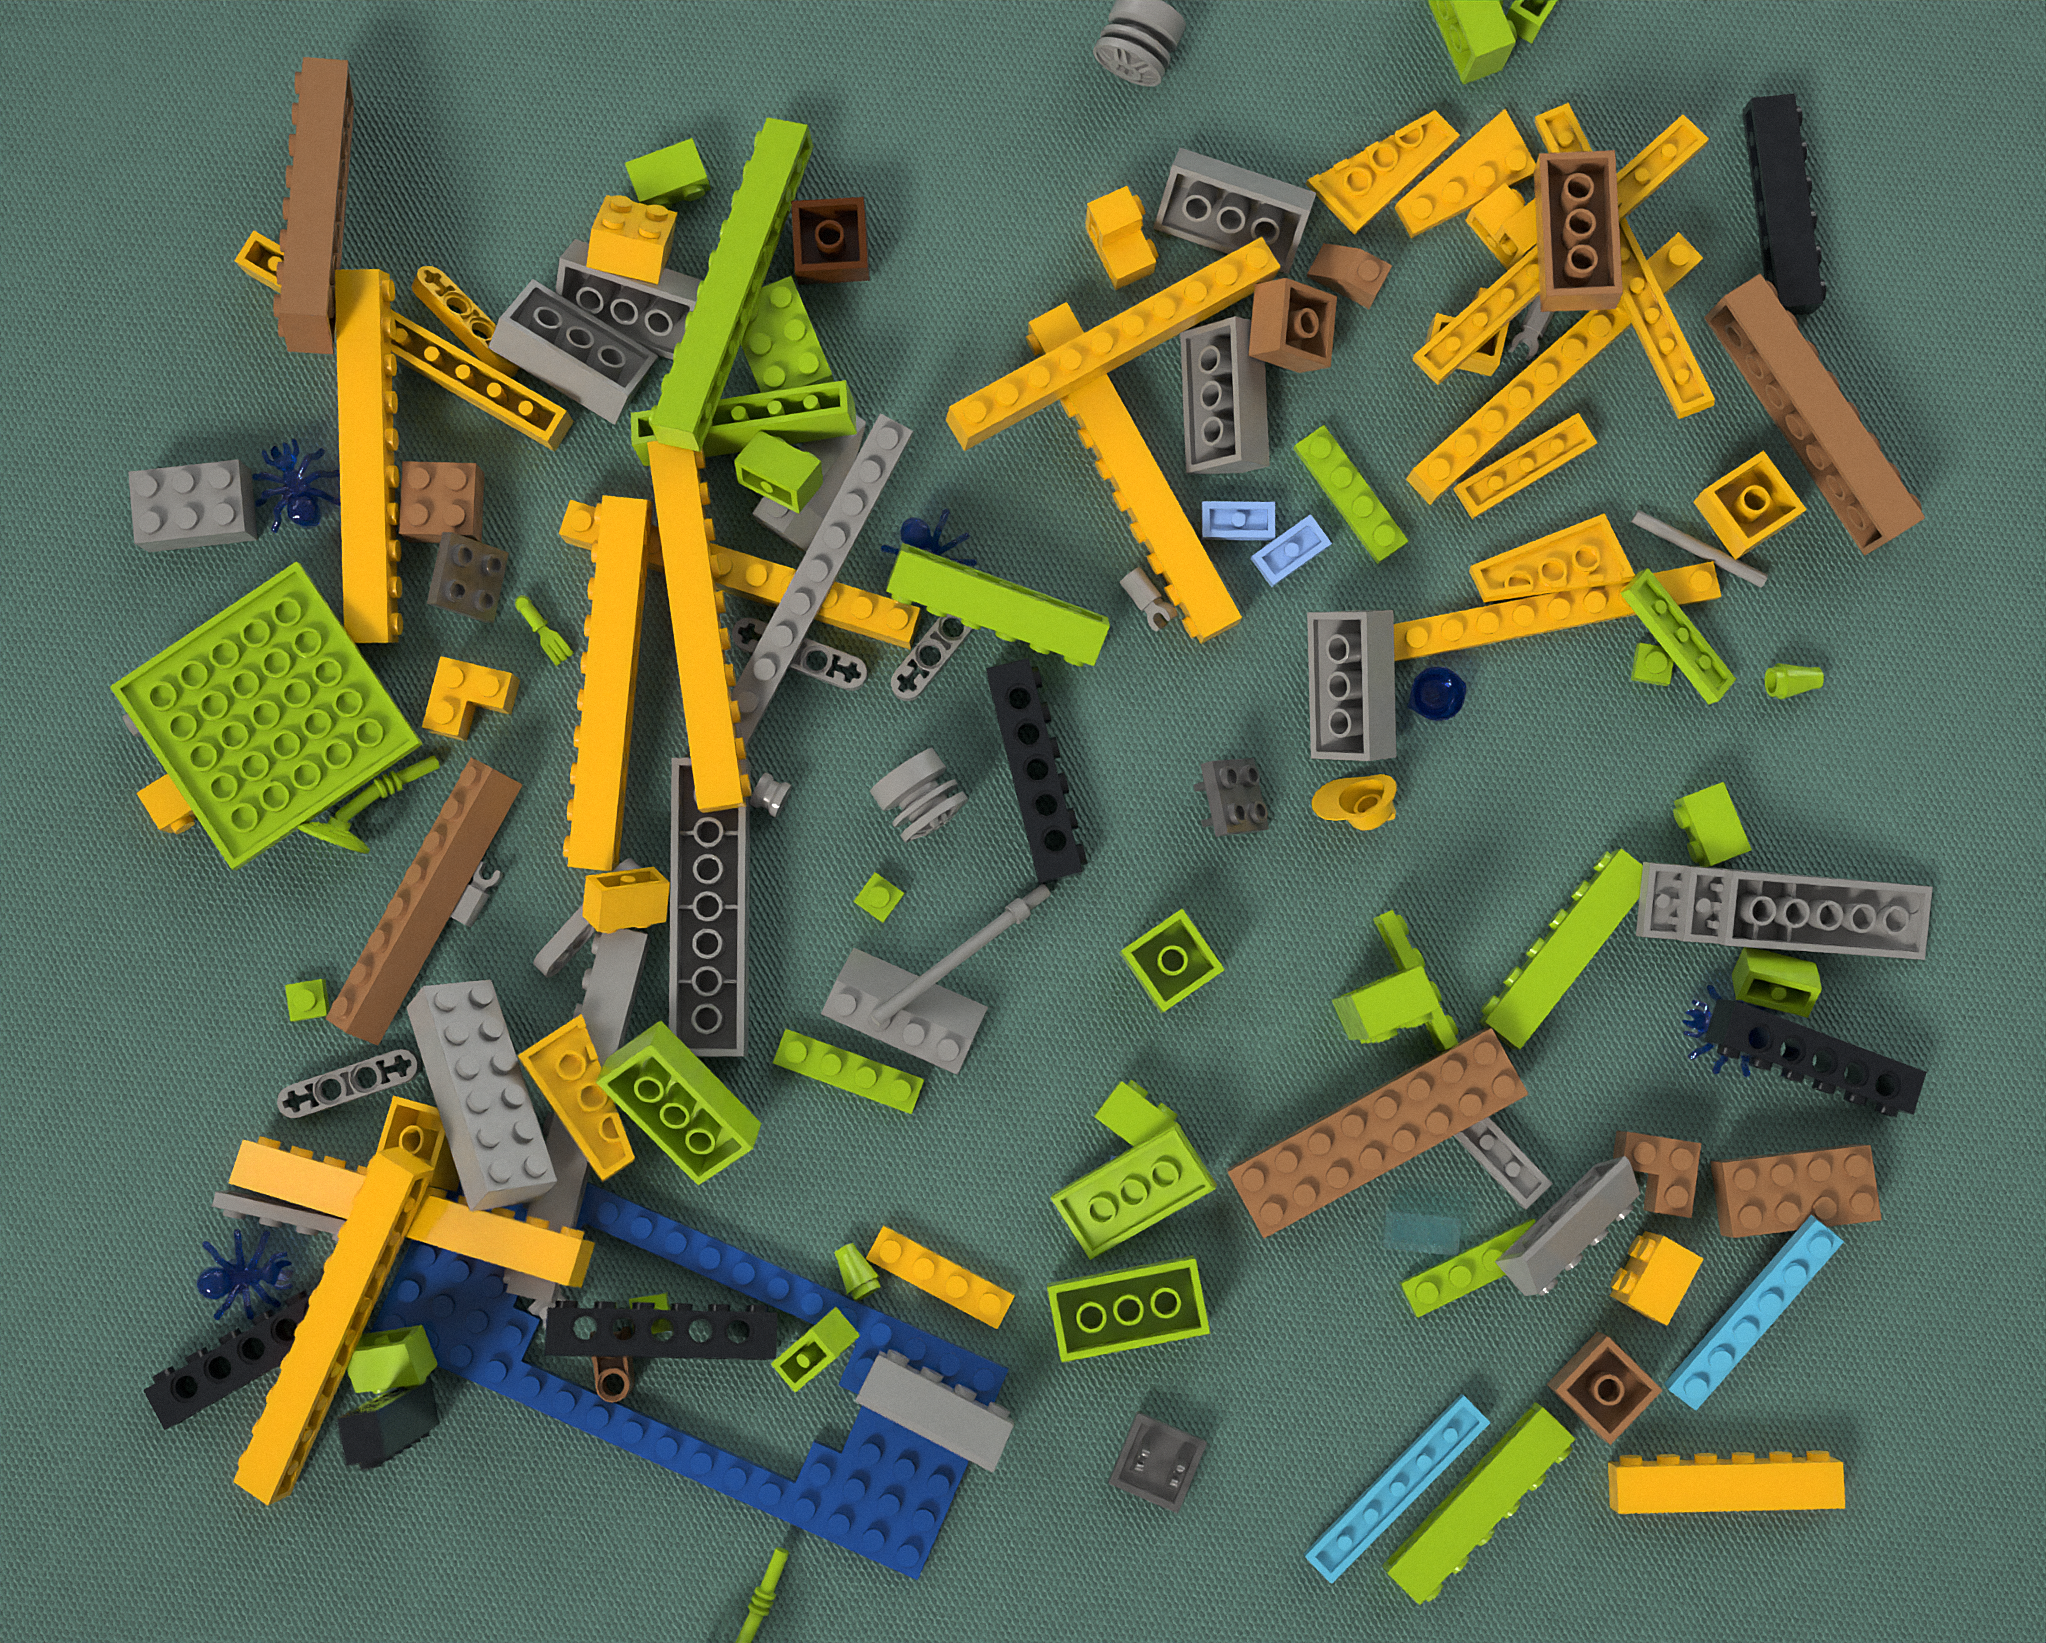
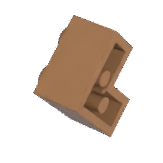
[1613,1131,1701,1218]

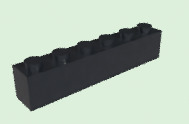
[1742,94,1826,315]
[336,1380,440,1471]

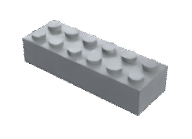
[406,980,557,1212]

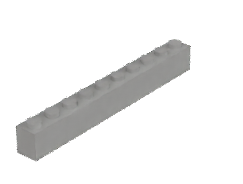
[503,929,651,1303]

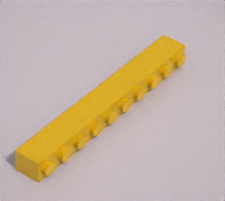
[234,230,574,452]
[1406,232,1703,505]
[946,237,1281,451]
[335,269,403,643]
[1025,302,1242,644]
[647,441,752,813]
[563,495,654,871]
[559,499,922,650]
[228,1136,595,1288]
[233,1146,435,1505]

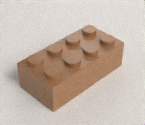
[1534,150,1623,312]
[1710,1144,1882,1238]

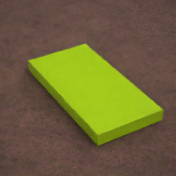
[1050,1122,1217,1260]

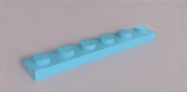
[1664,1215,1844,1410]
[1303,1394,1491,1584]

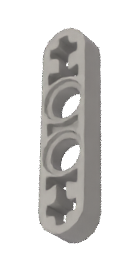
[891,614,974,701]
[732,617,868,691]
[533,858,642,978]
[277,1049,421,1118]

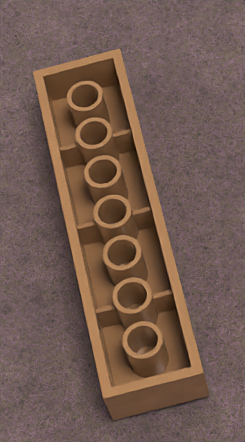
[273,57,355,354]
[1704,273,1925,556]
[1226,1027,1529,1238]

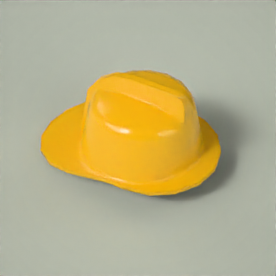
[1312,774,1397,831]

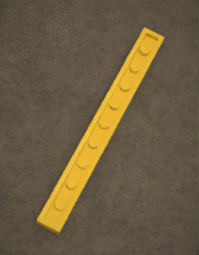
[1535,103,1715,419]
[1413,114,1709,385]
[1394,561,1721,663]

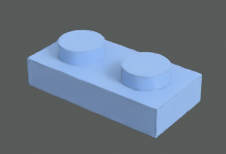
[1201,501,1275,541]
[1251,514,1332,587]

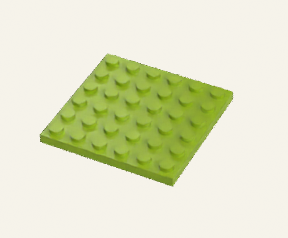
[110,561,423,871]

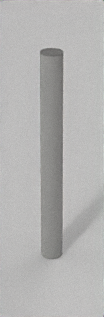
[1631,510,1768,588]

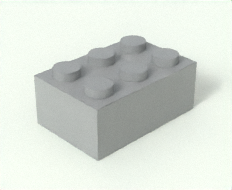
[128,459,258,552]

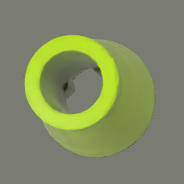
[1764,663,1824,700]
[834,1243,881,1302]

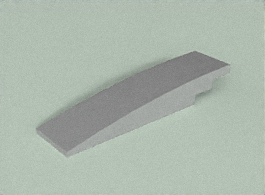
[1636,862,1933,960]

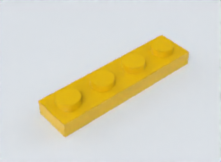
[1453,413,1597,519]
[866,1225,1015,1330]

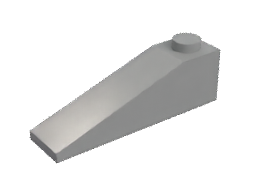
[753,415,867,554]

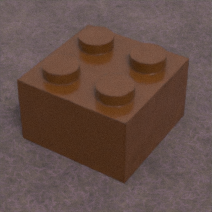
[791,197,870,285]

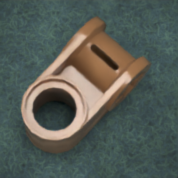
[590,1326,635,1402]

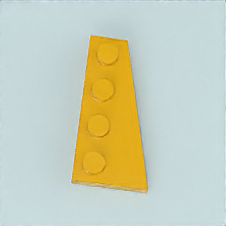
[1394,109,1536,238]
[1305,110,1460,235]
[1469,513,1635,602]
[518,1014,635,1182]

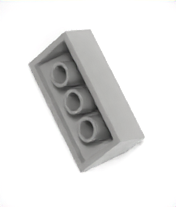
[1153,147,1316,274]
[555,239,702,360]
[488,279,658,425]
[1180,316,1270,475]
[1307,610,1396,761]
[821,948,988,1075]
[1495,1156,1640,1296]
[855,1349,1014,1472]

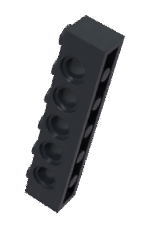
[986,658,1087,885]
[1704,999,1927,1118]
[143,1280,374,1430]
[544,1300,777,1360]

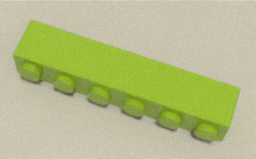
[631,380,857,466]
[886,543,1110,667]
[1479,848,1643,1050]
[1382,1402,1575,1605]

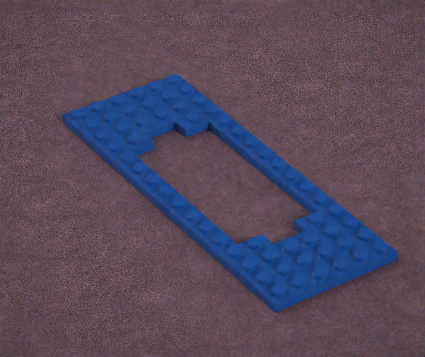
[370,1181,1009,1580]

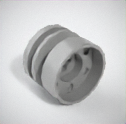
[1093,0,1186,86]
[870,747,969,843]

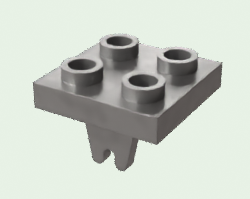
[427,532,509,623]
[1193,758,1269,837]
[1108,1411,1207,1513]

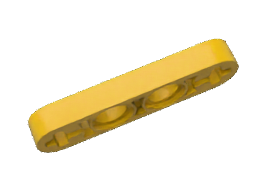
[411,266,520,378]

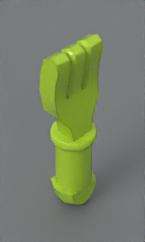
[515,595,574,666]

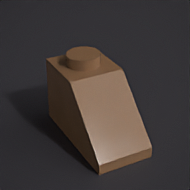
[1306,243,1392,309]

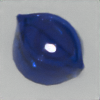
[1406,667,1467,721]

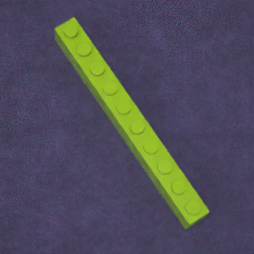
[649,117,814,452]

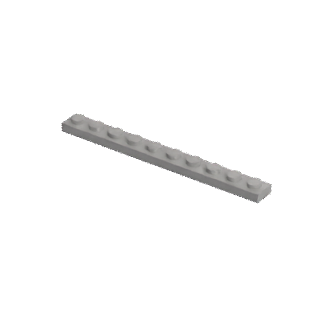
[731,413,914,749]

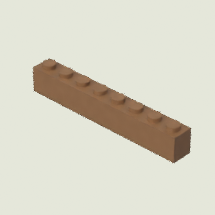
[325,757,522,1045]

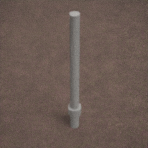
[870,884,1051,1026]

